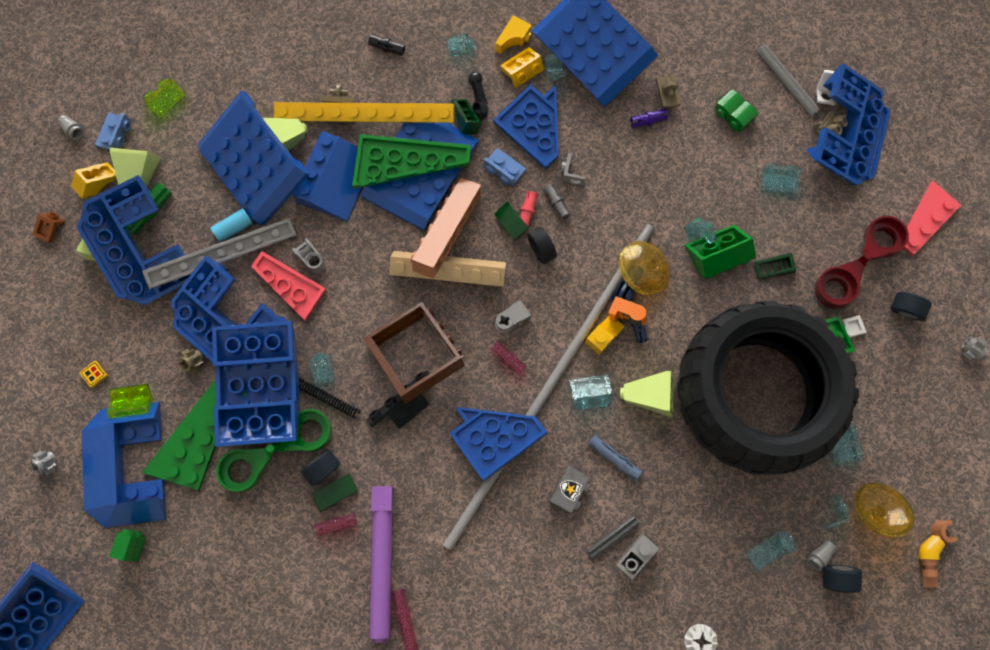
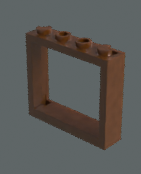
[363,302,465,404]

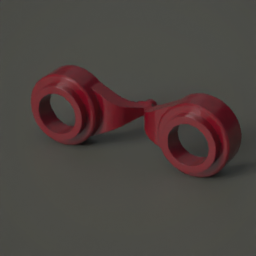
[815,216,909,309]

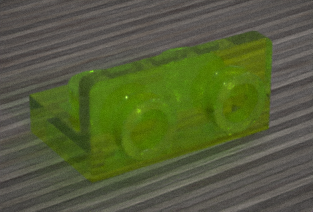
[143,77,187,119]
[107,384,153,418]

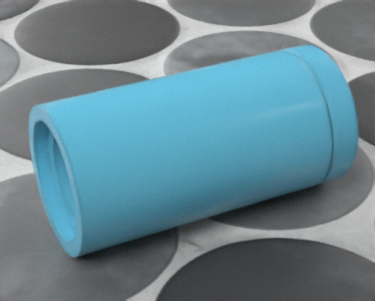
[210,208,253,243]

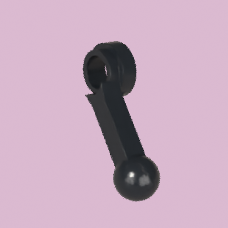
[468,72,488,120]

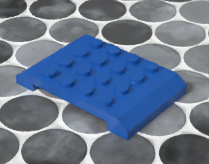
[532,0,658,108]
[198,91,310,225]
[361,123,480,232]

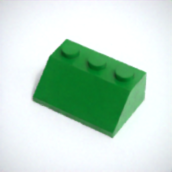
[685,224,756,279]

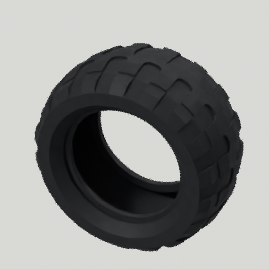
[677,301,859,475]

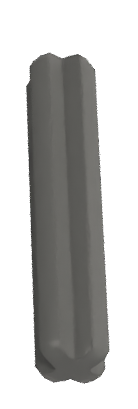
[587,516,639,559]

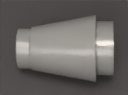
[58,115,84,140]
[807,540,836,571]

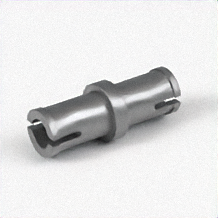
[543,183,571,220]

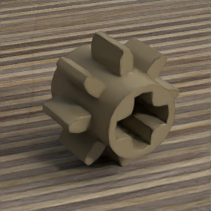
[179,348,204,373]

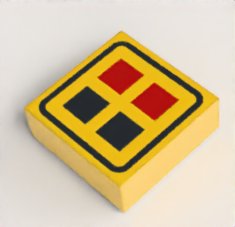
[79,361,108,388]

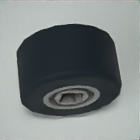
[891,292,932,321]
[301,449,340,486]
[823,565,862,593]

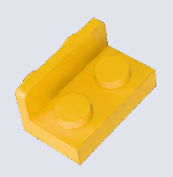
[500,47,544,88]

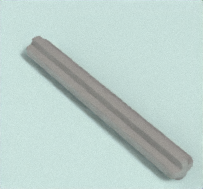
[758,44,820,116]

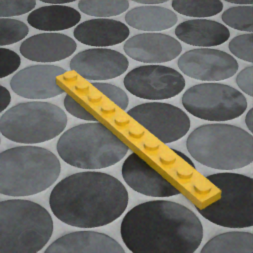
[274,102,455,123]

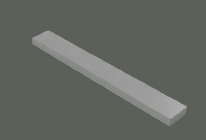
[142,218,296,289]

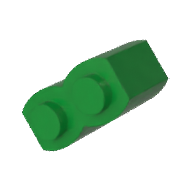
[715,90,758,133]
[109,529,146,562]

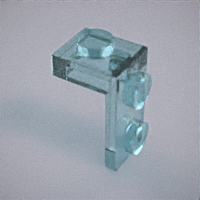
[746,531,797,570]

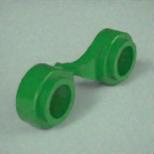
[216,409,332,493]

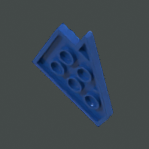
[493,84,559,170]
[449,407,548,481]

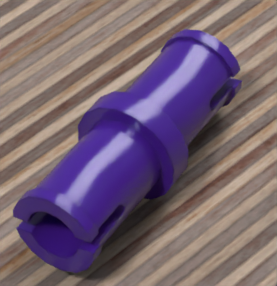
[630,109,668,128]

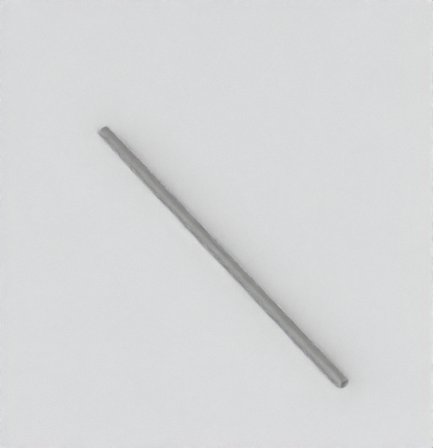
[443,224,655,550]

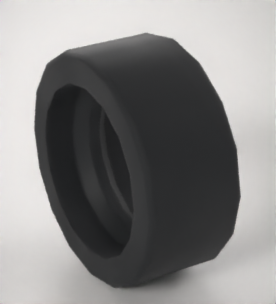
[527,226,557,264]

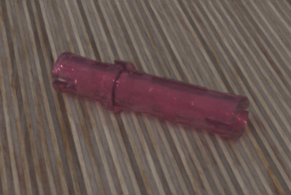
[391,588,419,650]

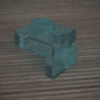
[447,33,476,57]
[545,53,565,80]
[684,217,716,244]
[310,353,335,385]

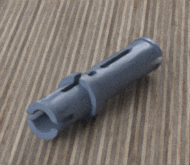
[587,435,643,481]

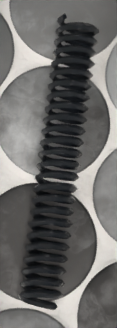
[299,378,361,419]

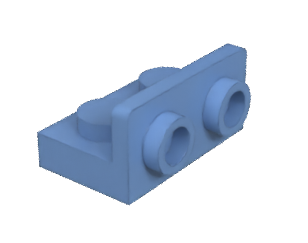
[95,113,131,150]
[484,148,526,187]

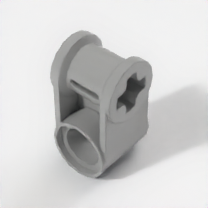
[292,238,326,274]
[495,300,532,333]

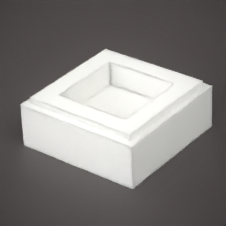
[841,315,867,338]

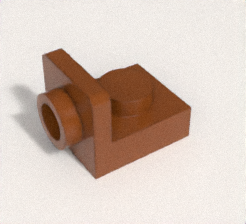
[32,212,65,243]

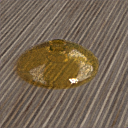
[619,241,670,295]
[854,483,914,538]

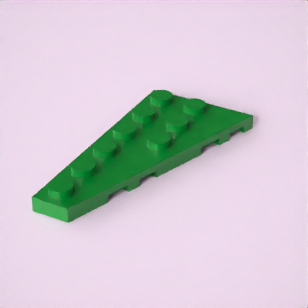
[352,134,471,189]
[142,379,216,490]

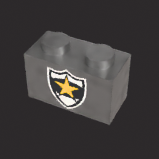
[549,465,591,514]

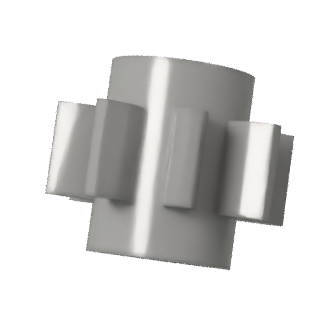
[961,336,988,360]
[30,450,58,476]

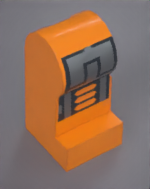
[608,296,647,327]

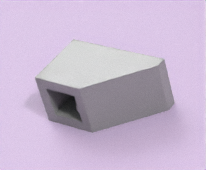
[616,534,659,580]

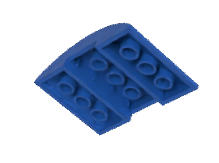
[212,321,299,447]

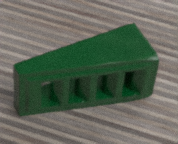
[451,99,482,134]
[754,252,797,280]

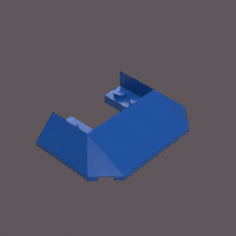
[806,63,890,186]
[77,175,191,305]
[171,256,287,362]
[82,402,166,528]

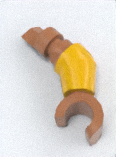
[919,520,958,587]

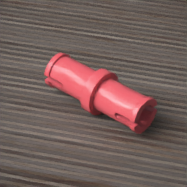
[520,191,538,226]

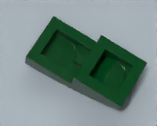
[494,201,530,240]
[311,473,358,512]

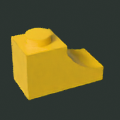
[495,15,533,54]
[71,162,117,199]
[585,316,625,355]

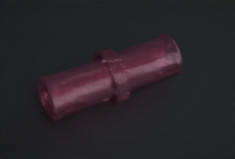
[490,341,527,375]
[314,513,357,536]

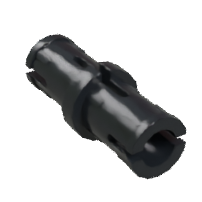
[368,34,405,56]

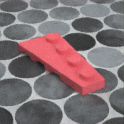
[903,181,961,256]
[251,251,326,321]

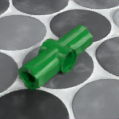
[126,182,172,235]

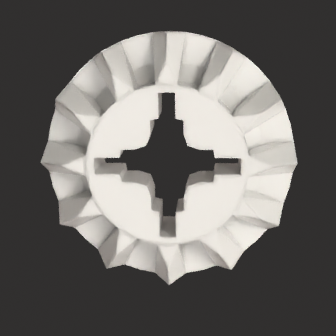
[684,624,718,650]

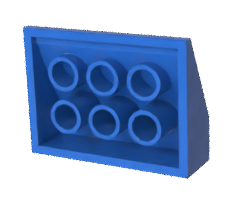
[292,131,362,221]
[0,561,85,650]

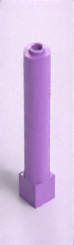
[369,486,394,643]

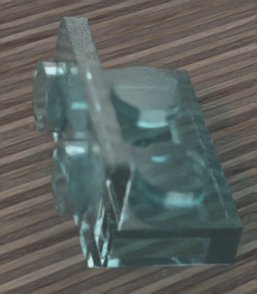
[760,164,802,195]
[569,374,613,410]
[830,422,863,466]

